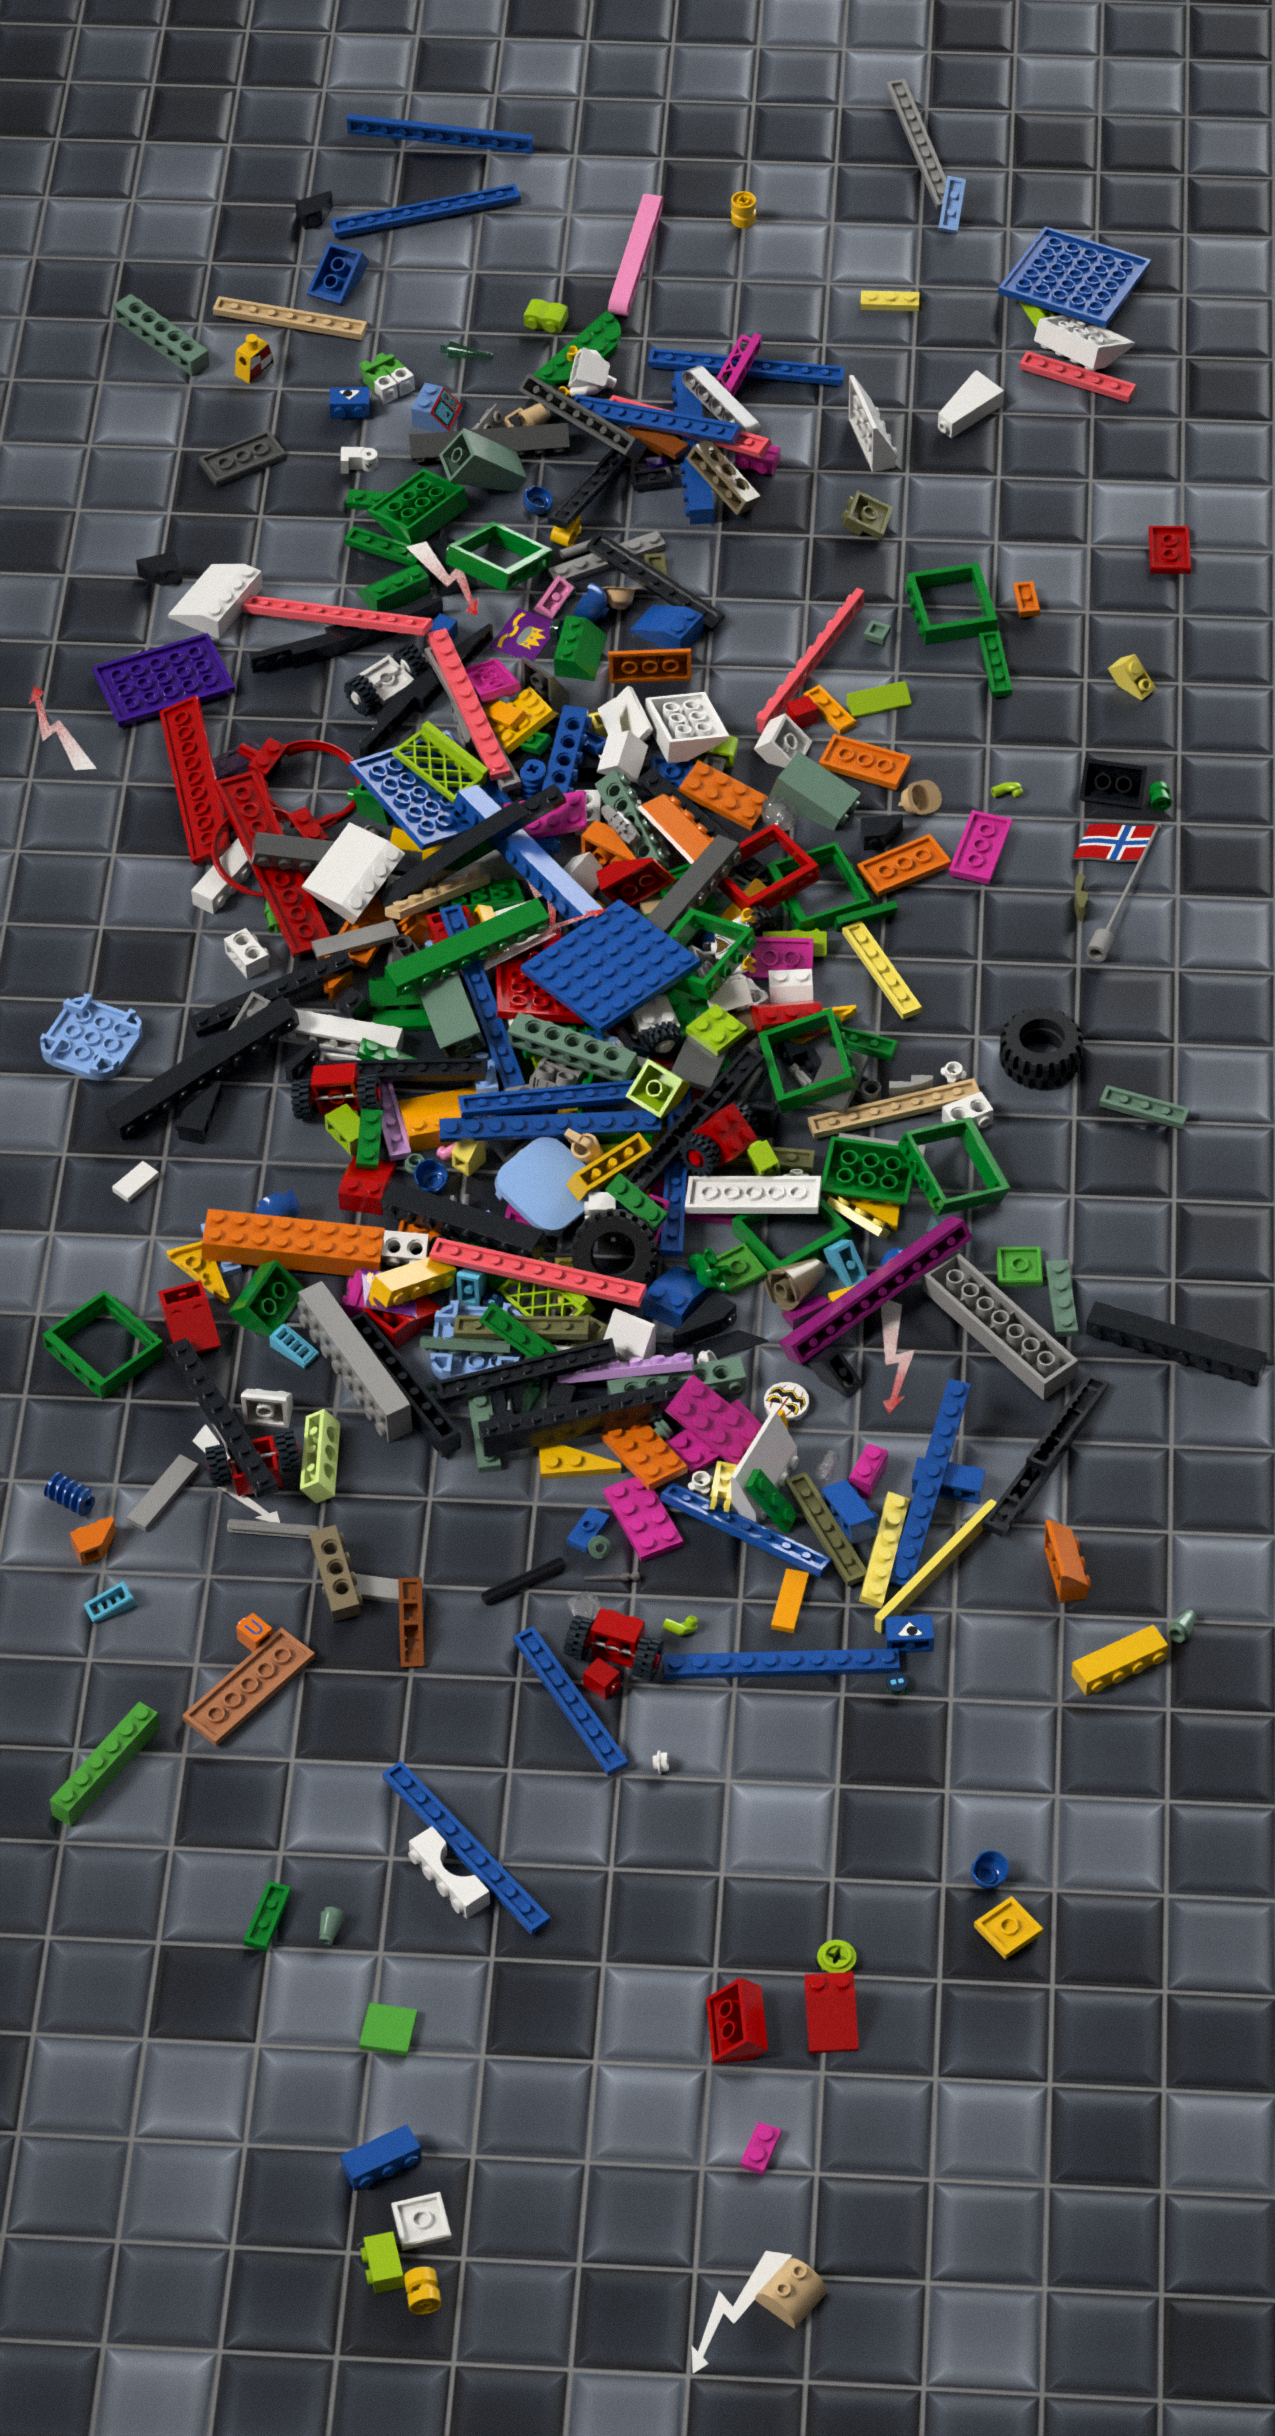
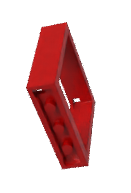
[717,823,820,911]

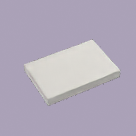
[615,686,653,741]

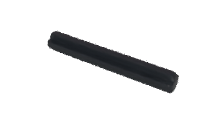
[481,1557,566,1605]

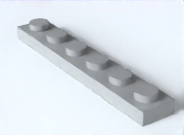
[548,531,666,583]

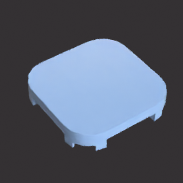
[40,993,143,1081]
[495,1137,601,1238]
[430,1300,523,1380]

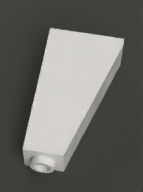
[938,370,1004,438]

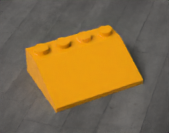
[397,1086,490,1153]

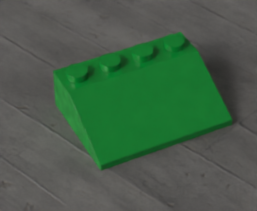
[367,469,469,545]
[435,877,524,915]
[821,1136,915,1205]

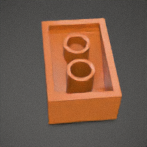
[581,820,636,868]

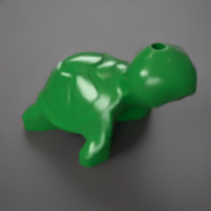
[688,1247,734,1293]

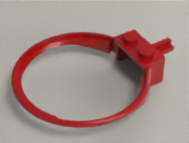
[237,737,361,820]
[211,806,337,898]

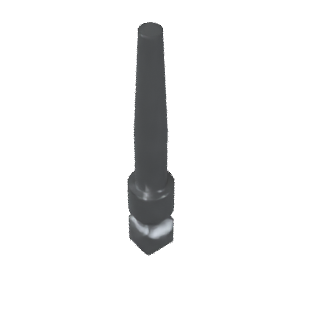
[584,1572,640,1582]

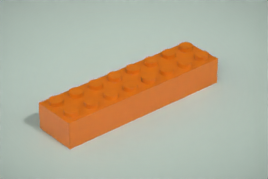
[202,1209,385,1276]

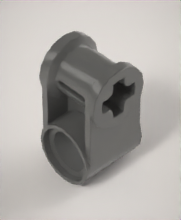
[393,934,420,961]
[852,1075,881,1105]

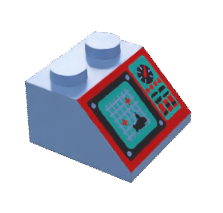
[411,383,463,432]

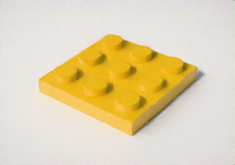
[488,687,557,755]

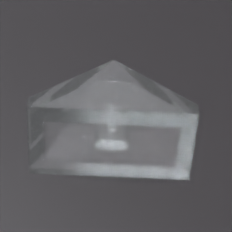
[566,1591,601,1620]

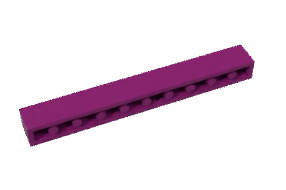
[779,1216,973,1364]

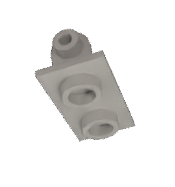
[471,403,504,430]

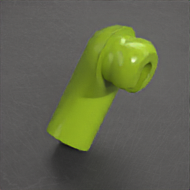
[991,782,1023,798]
[662,1616,698,1636]

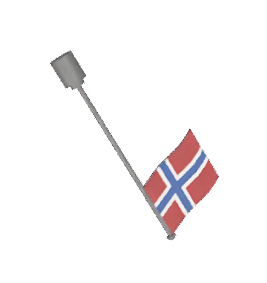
[1073,823,1162,962]

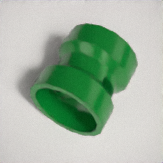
[1148,782,1172,811]

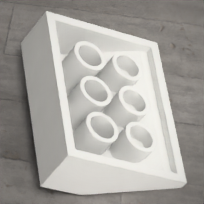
[1034,315,1135,371]
[849,375,898,472]
[168,564,263,639]
[645,692,729,763]
[302,822,405,925]
[731,1410,799,1523]

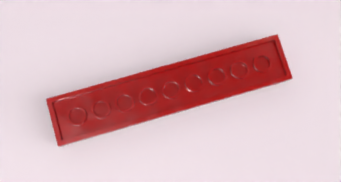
[159,695,231,866]
[214,770,330,958]

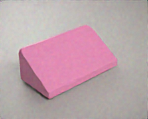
[534,575,575,619]

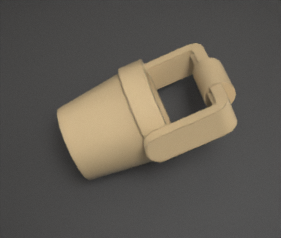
[504,403,550,427]
[564,1128,604,1166]

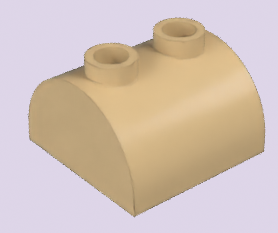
[755,2258,826,2329]

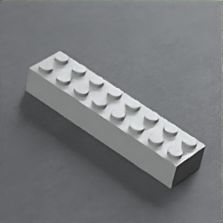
[923,1252,1078,1400]
[297,1281,413,1442]

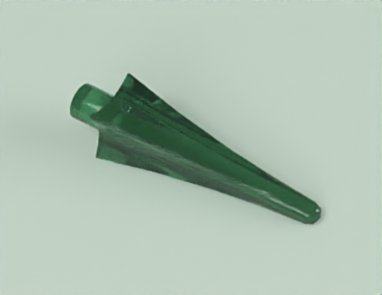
[440,340,494,359]
[521,1381,541,1413]

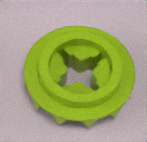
[817,1940,856,1973]

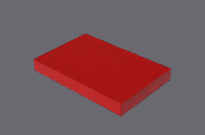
[1148,526,1191,574]

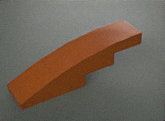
[625,426,689,460]
[398,1577,424,1668]

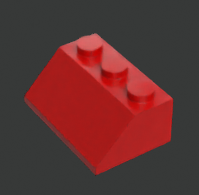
[749,1000,823,1041]
[706,1977,768,2063]

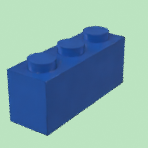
[912,1457,985,1504]
[821,1479,879,1544]
[340,2124,422,2191]

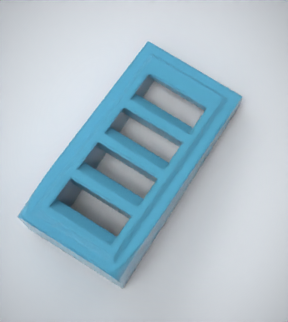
[269,1323,319,1369]
[83,1581,138,1624]

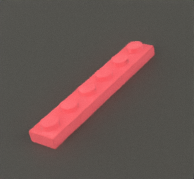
[1019,351,1136,402]

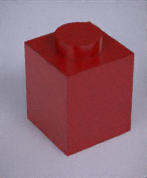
[784,695,818,729]
[583,1658,621,1700]

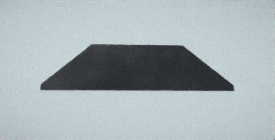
[692,1330,768,1364]

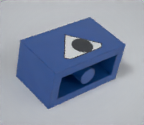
[329,387,370,419]
[885,1614,934,1653]

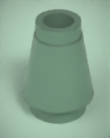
[1168,1610,1197,1643]
[319,1907,344,1945]

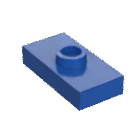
[566,1506,610,1554]

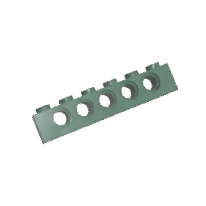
[113,294,209,376]
[595,769,670,870]
[507,1012,638,1081]
[607,1356,746,1396]

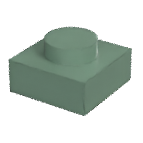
[864,620,891,645]

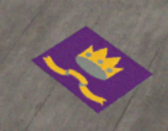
[489,608,559,662]
[361,1268,417,1317]

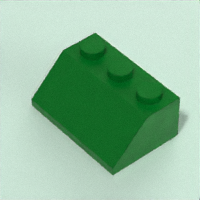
[357,564,430,612]
[554,615,607,681]
[369,977,434,1010]
[228,1260,305,1338]

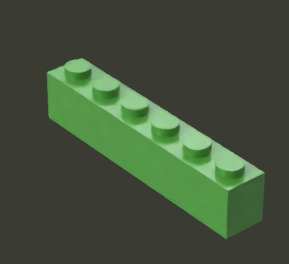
[50,1701,160,1827]

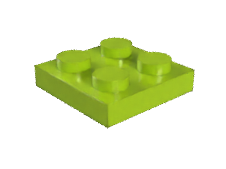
[685,1004,747,1057]

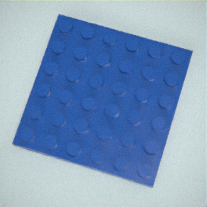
[998,226,1151,328]
[348,730,512,850]
[520,899,702,1035]

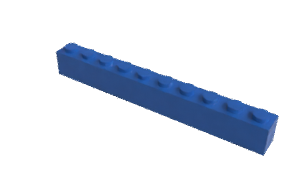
[671,370,714,525]
[454,785,603,928]

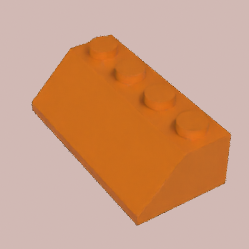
[608,648,691,683]
[638,794,714,864]

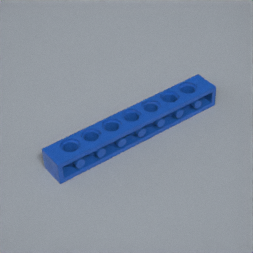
[533,705,592,860]

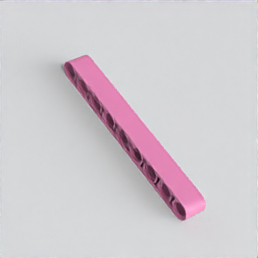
[608,194,663,317]

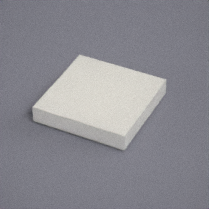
[391,2192,452,2251]

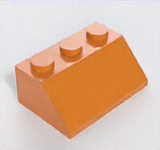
[1044,1519,1091,1603]

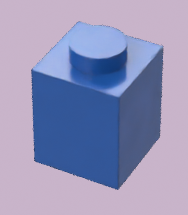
[427,613,458,641]

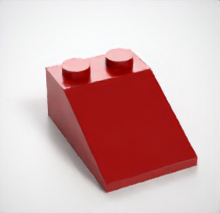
[596,857,676,907]
[338,1156,397,1216]
[804,1972,859,2054]

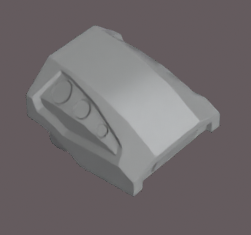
[529,1057,586,1089]

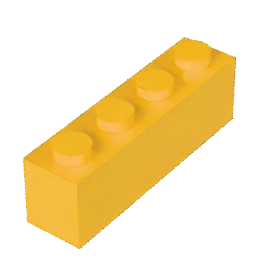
[566,1132,652,1202]
[369,1257,457,1308]
[1071,1625,1168,1696]

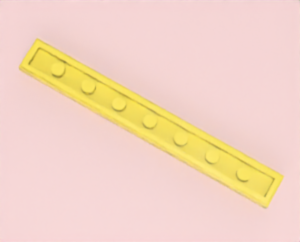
[875,1499,997,1634]

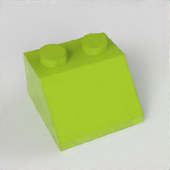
[626,1059,691,1119]

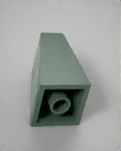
[439,428,527,492]
[769,751,861,831]
[418,973,488,1059]

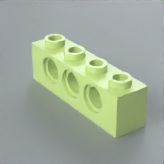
[300,1409,340,1503]

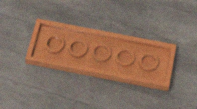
[182,1627,315,1747]

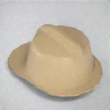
[602,587,644,610]
[898,780,942,815]

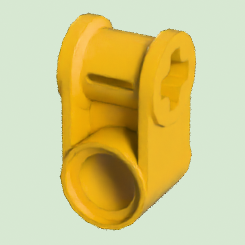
[550,513,582,547]

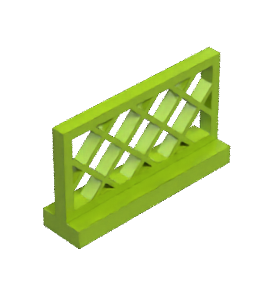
[392,721,489,803]
[497,1257,595,1343]

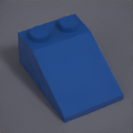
[306,242,369,305]
[630,605,703,649]
[642,1265,711,1329]

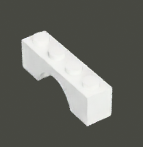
[408,1827,490,1919]

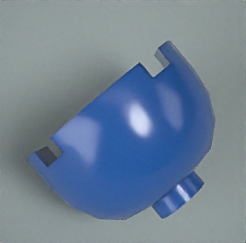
[573,582,610,623]
[254,1190,300,1218]

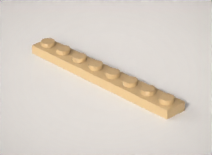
[213,296,367,340]
[808,1078,980,1139]

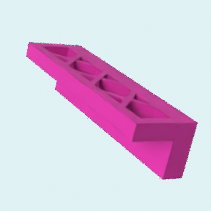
[716,333,762,397]

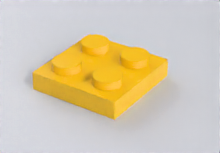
[974,1896,1043,1960]

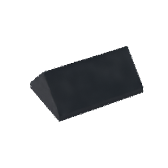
[430,535,479,597]
[1079,758,1148,808]

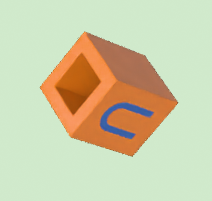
[236,1613,273,1652]

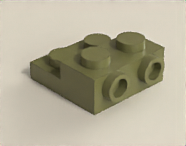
[840,490,893,540]

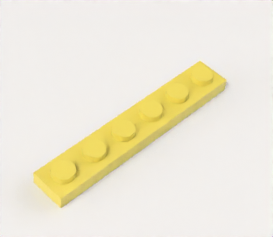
[842,921,922,1020]
[859,1491,910,1609]

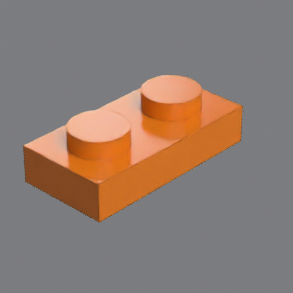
[1013,581,1040,618]

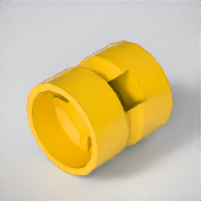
[731,191,756,228]
[404,2267,442,2315]

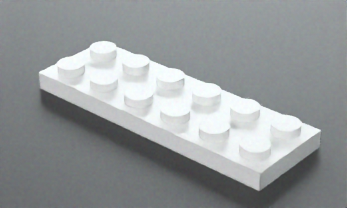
[685,1176,822,1214]

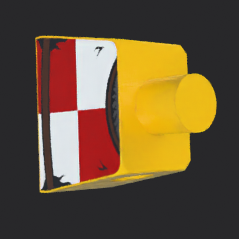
[235,334,274,384]

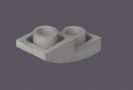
[889,1075,933,1098]

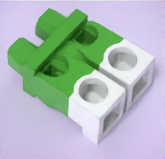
[359,352,415,405]

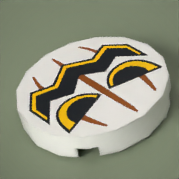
[764,1382,809,1423]

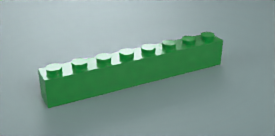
[385,897,550,997]

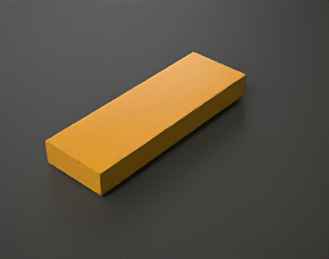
[803,685,857,735]
[482,699,528,730]
[771,1568,809,1634]

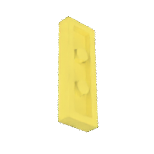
[860,291,919,311]
[827,1196,891,1239]

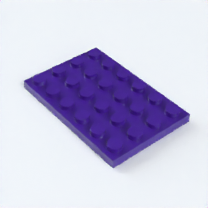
[92,633,236,727]

